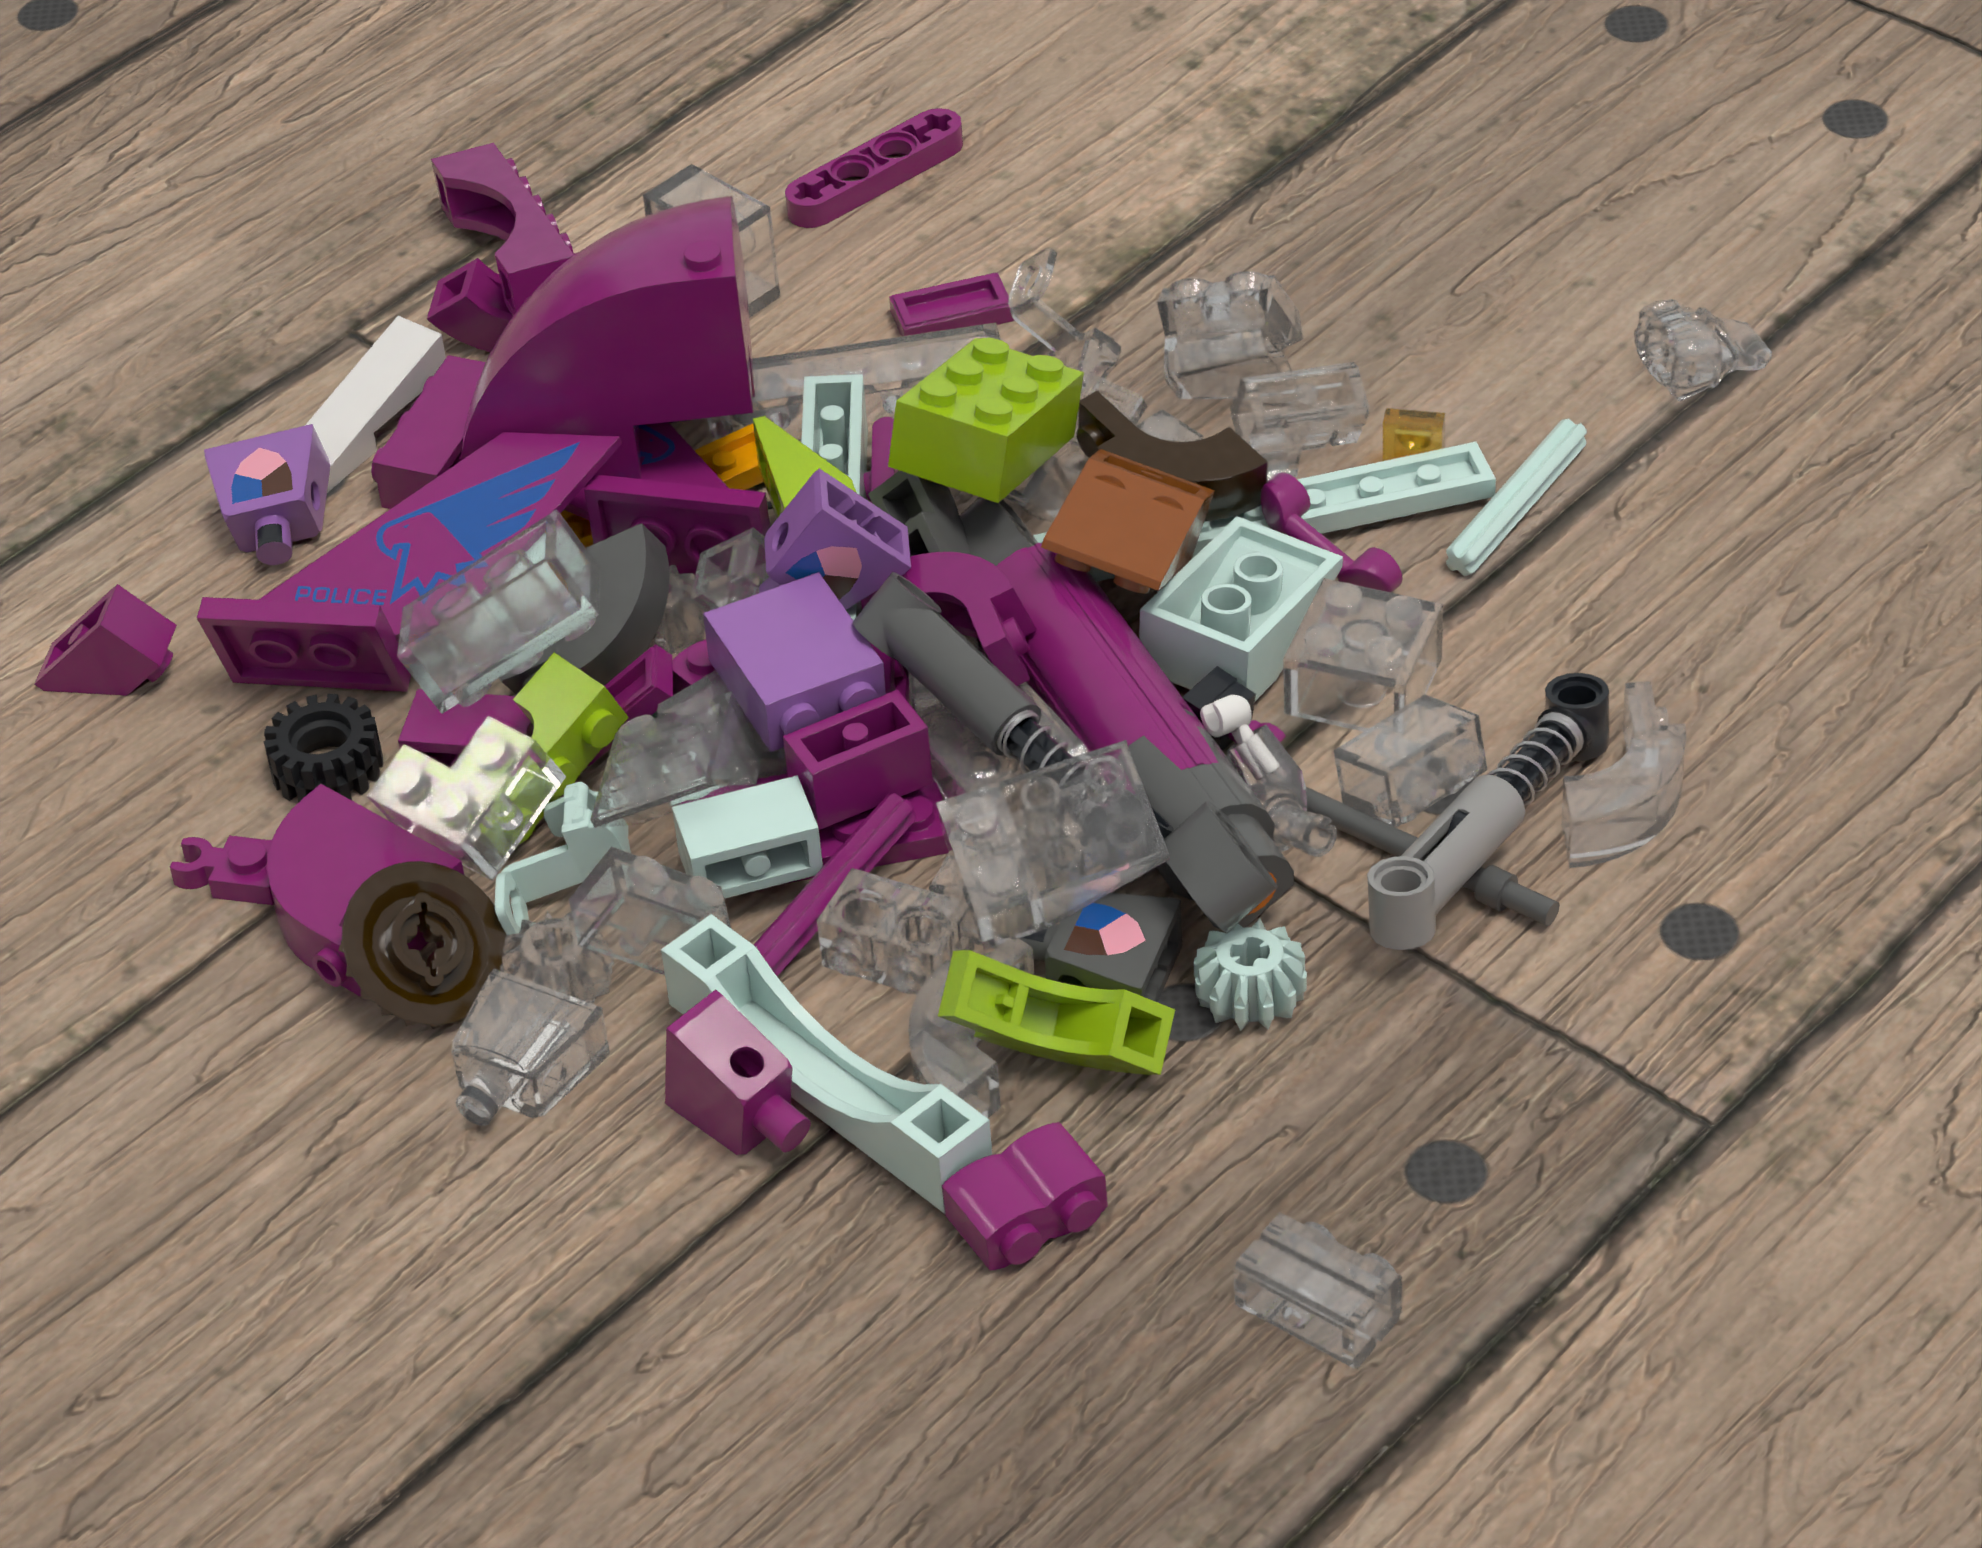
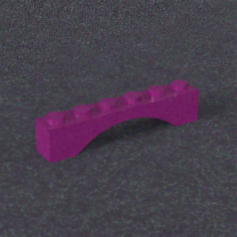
[431,142,576,316]

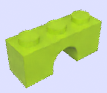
[429,652,629,861]

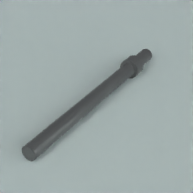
[1226,752,1560,926]

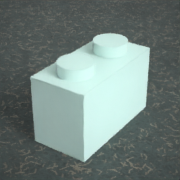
[672,775,823,905]

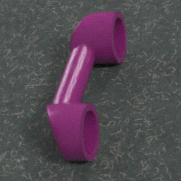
[1260,473,1403,601]

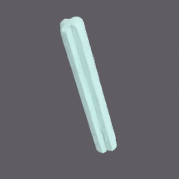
[1446,419,1587,576]

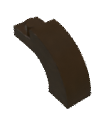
[1076,391,1268,521]

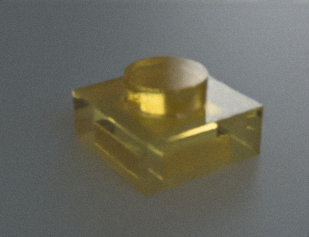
[1383,408,1445,461]

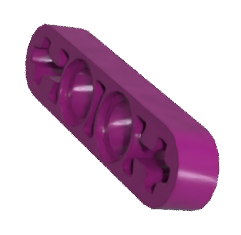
[785,108,963,228]

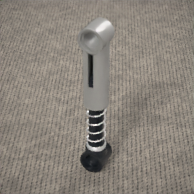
[1367,673,1609,950]

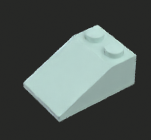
[1139,516,1343,701]

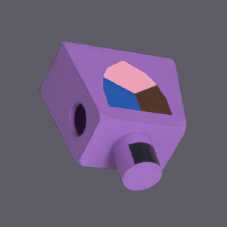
[204,424,330,565]
[759,468,911,610]

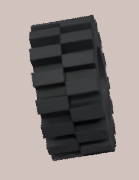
[263,694,384,802]

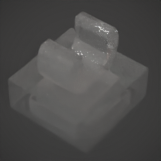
[1241,426,1302,482]

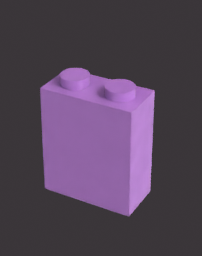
[703,572,886,752]

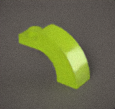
[938,950,1175,1075]

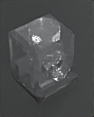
[690,528,769,612]

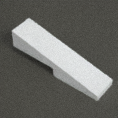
[306,316,446,493]

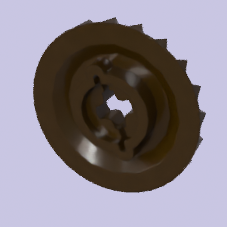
[338,861,508,1029]

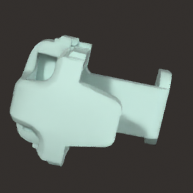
[495,782,633,952]

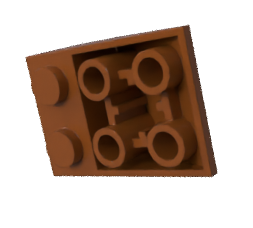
[1041,449,1215,593]

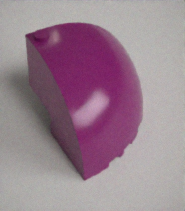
[461,196,755,487]

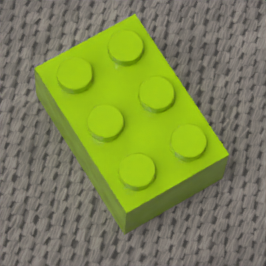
[888,338,1084,503]

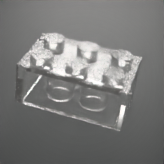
[397,510,600,714]

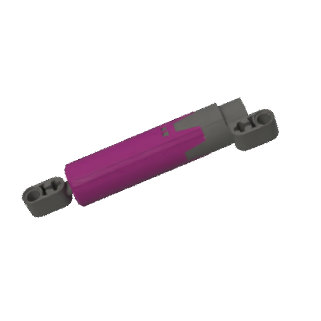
[960,497,1294,932]

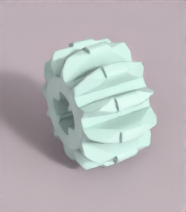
[1194,918,1307,1031]

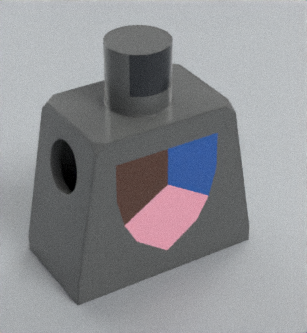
[1017,890,1183,1002]

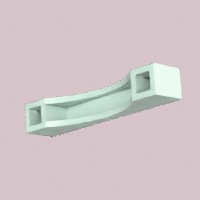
[661,914,992,1213]

